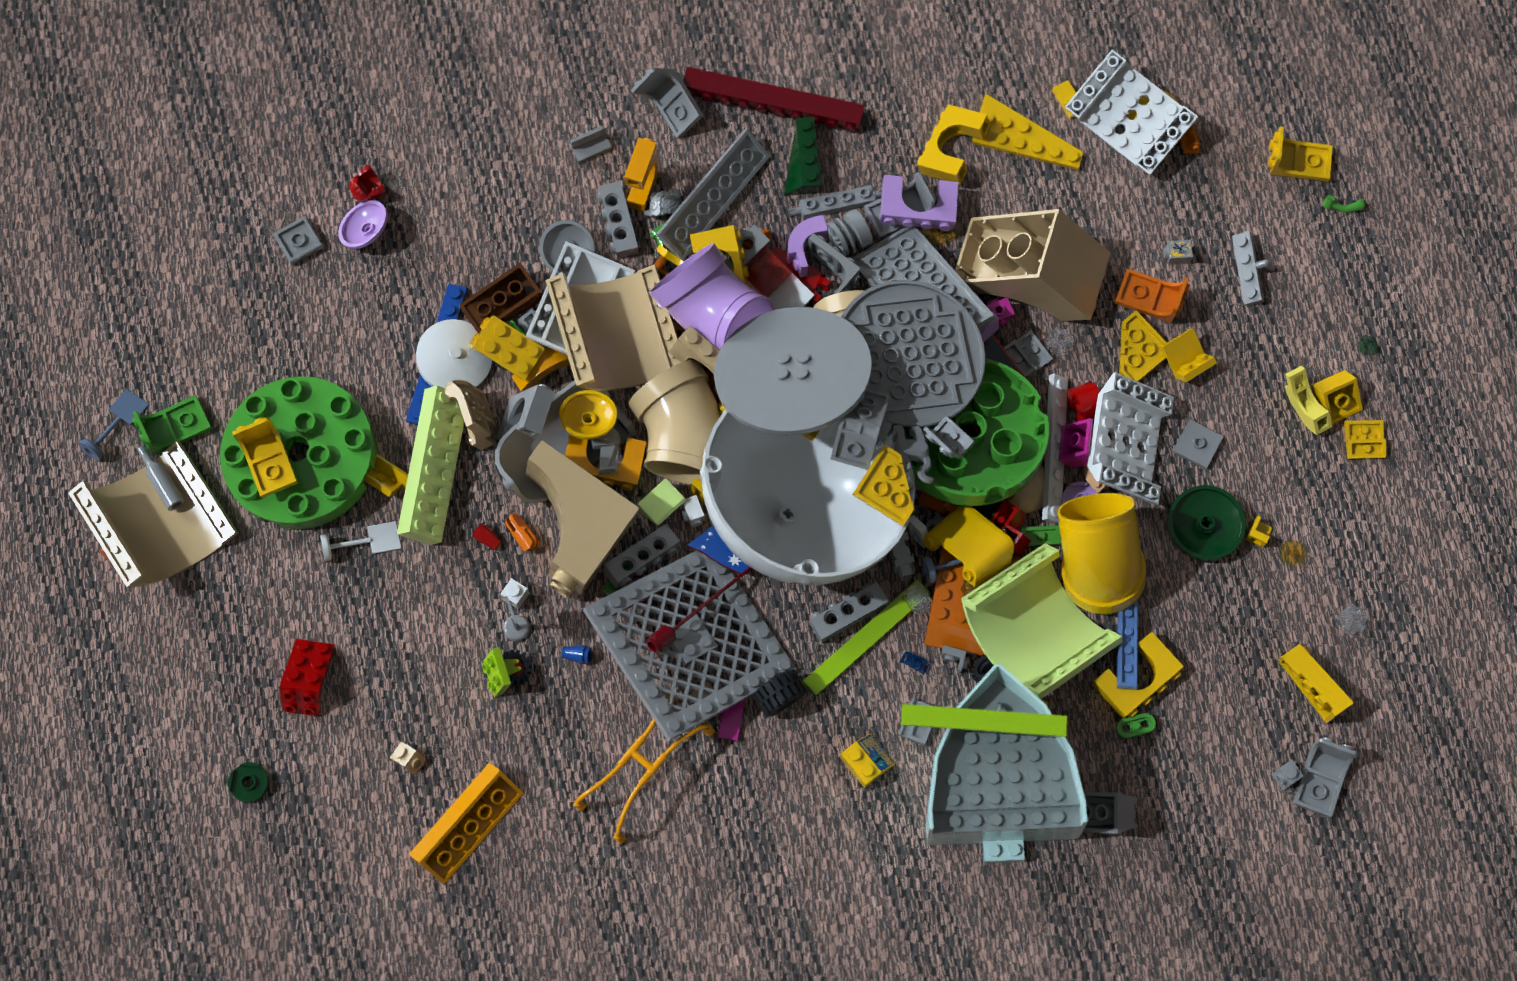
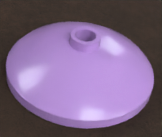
[339,200,388,249]

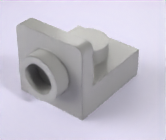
[940,645,968,673]

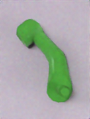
[1323,195,1365,213]

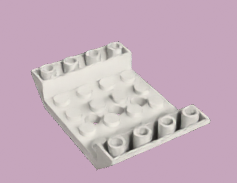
[1065,50,1198,175]
[1087,372,1174,505]

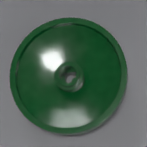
[1167,485,1246,561]

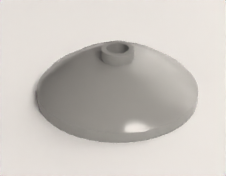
[539,220,595,271]

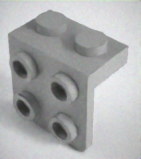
[923,415,975,459]

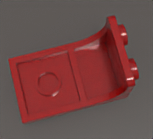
[279,639,335,716]

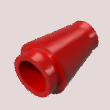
[472,523,501,550]

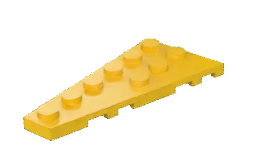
[972,93,1083,170]

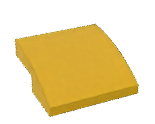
[1344,420,1386,459]

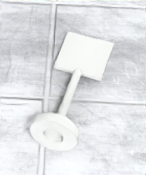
[320,521,401,562]

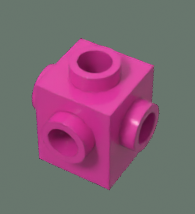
[987,297,1015,327]

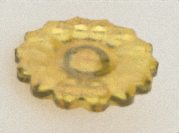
[1279,540,1306,566]

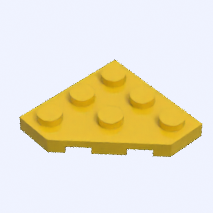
[1119,310,1167,382]
[852,444,914,527]

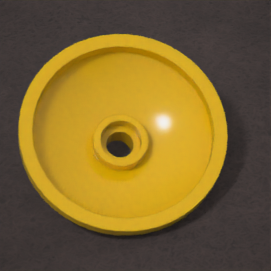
[559,390,617,440]

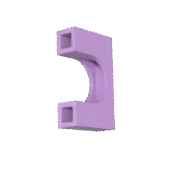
[880,175,958,231]

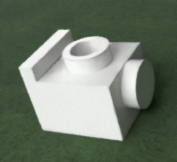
[679,495,705,528]

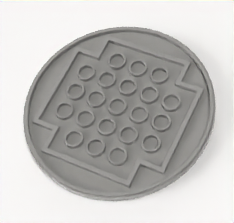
[841,280,986,429]
[714,307,872,435]

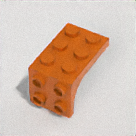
[1114,268,1190,323]

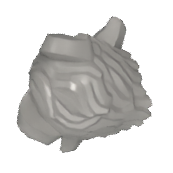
[644,189,681,218]

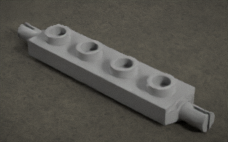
[788,185,882,219]

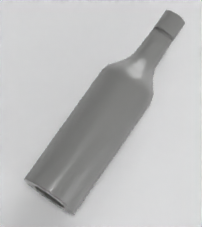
[137,446,185,511]

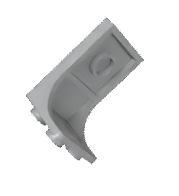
[631,68,703,138]
[863,172,936,240]
[808,233,861,294]
[1292,737,1358,818]

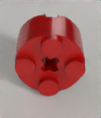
[1067,381,1100,422]

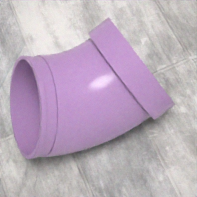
[649,243,775,351]

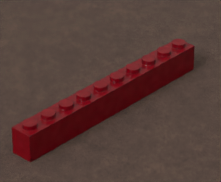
[683,67,865,132]

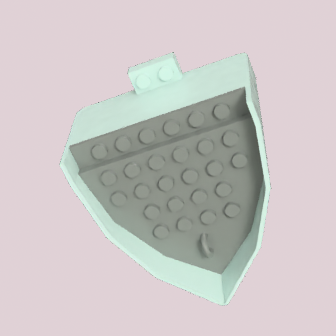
[926,664,1087,863]

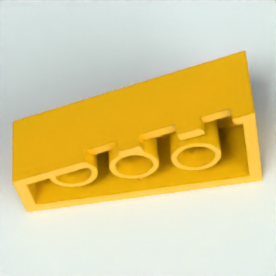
[1278,644,1354,724]

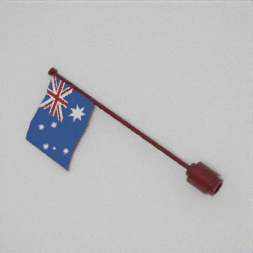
[646,525,753,653]

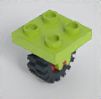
[482,647,532,698]

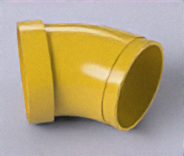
[1057,493,1146,614]

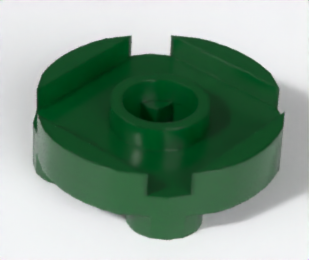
[228,762,269,803]

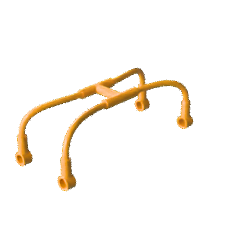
[573,695,715,845]

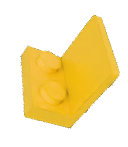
[1162,328,1217,382]

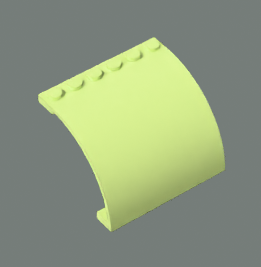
[961,543,1122,700]

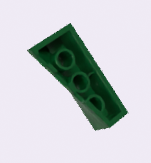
[784,117,821,196]

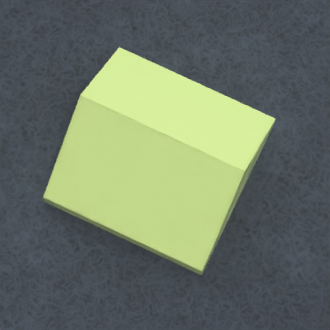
[637,478,686,526]

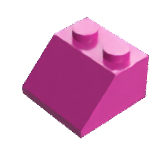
[1058,418,1093,469]

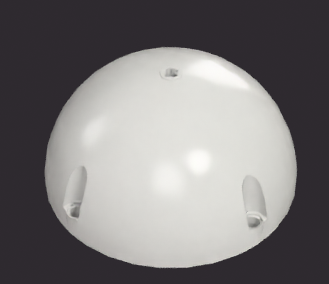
[700,410,915,585]

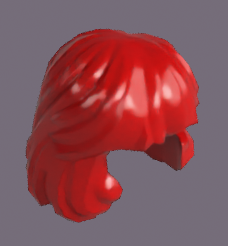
[349,165,387,202]

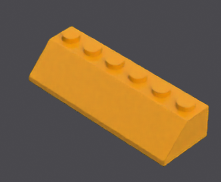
[409,763,524,885]

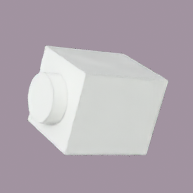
[501,578,529,609]

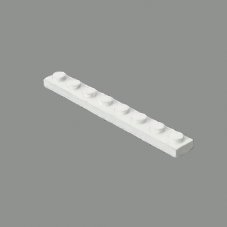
[1042,374,1068,524]

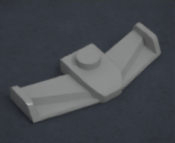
[591,428,621,475]

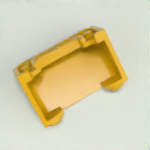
[923,505,1014,587]

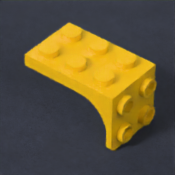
[1268,126,1333,182]
[470,315,545,381]
[232,417,298,498]

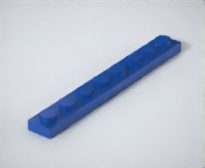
[406,284,467,425]

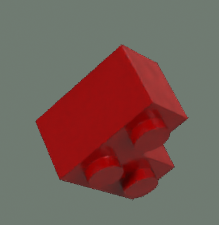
[990,500,1031,557]

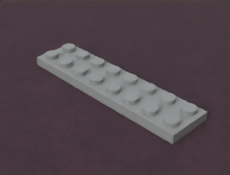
[656,129,770,260]

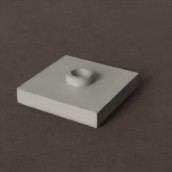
[273,216,324,266]
[1172,419,1224,470]

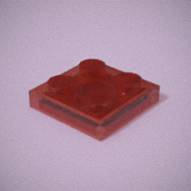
[746,246,793,298]

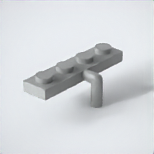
[1232,231,1275,306]

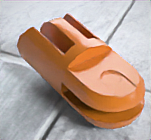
[505,513,540,551]

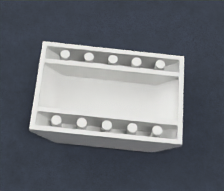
[525,241,635,355]

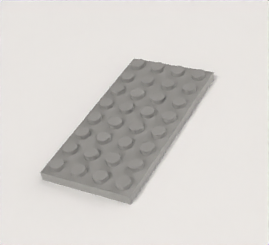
[851,226,995,329]

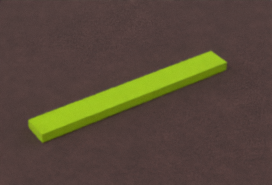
[803,579,931,696]
[901,704,1067,737]

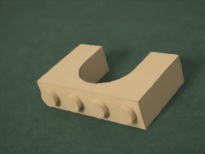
[669,326,720,393]

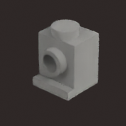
[1271,760,1304,791]

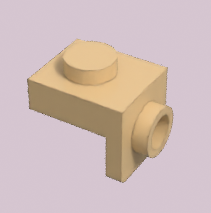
[390,742,426,775]

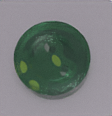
[1358,336,1378,355]

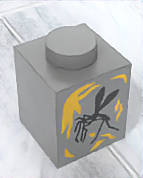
[1163,240,1193,265]

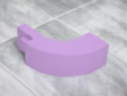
[787,215,828,278]

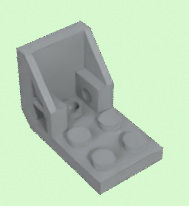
[830,389,891,470]

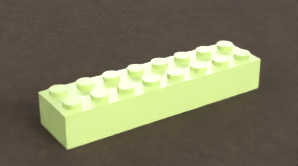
[397,385,464,545]

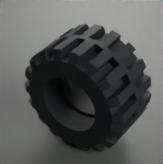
[753,669,807,717]

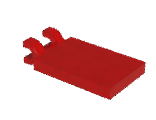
[771,247,831,305]

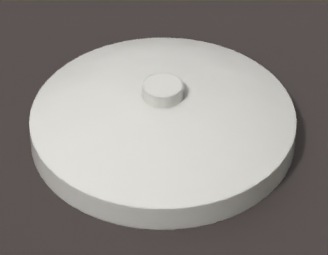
[416,319,492,389]

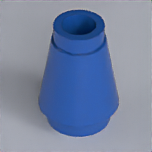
[562,645,592,664]

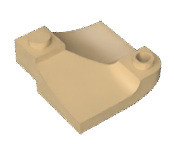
[445,380,495,451]

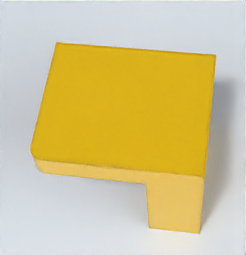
[1245,516,1272,548]

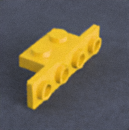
[364,454,408,497]

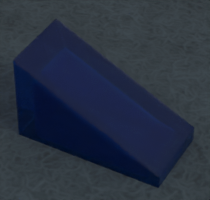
[900,651,929,675]

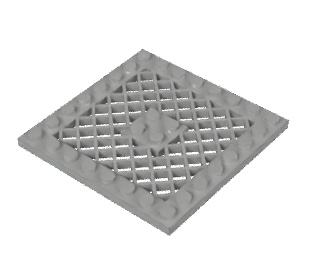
[583,551,796,742]

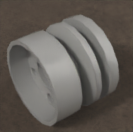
[826,209,873,257]

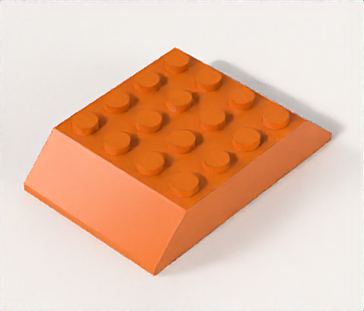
[924,547,1020,656]

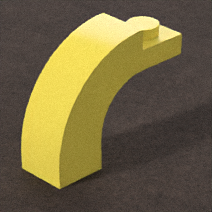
[1285,366,1333,435]

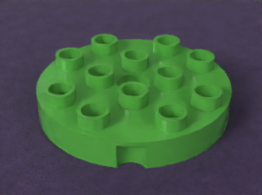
[892,358,1049,506]
[220,377,377,529]

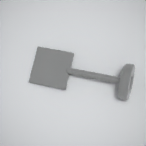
[503,596,530,642]

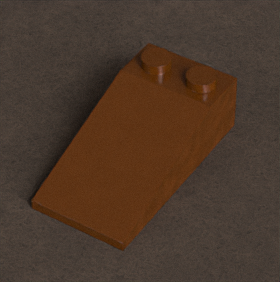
[459,263,543,334]

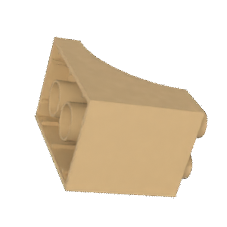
[955,209,1110,321]
[525,441,639,599]

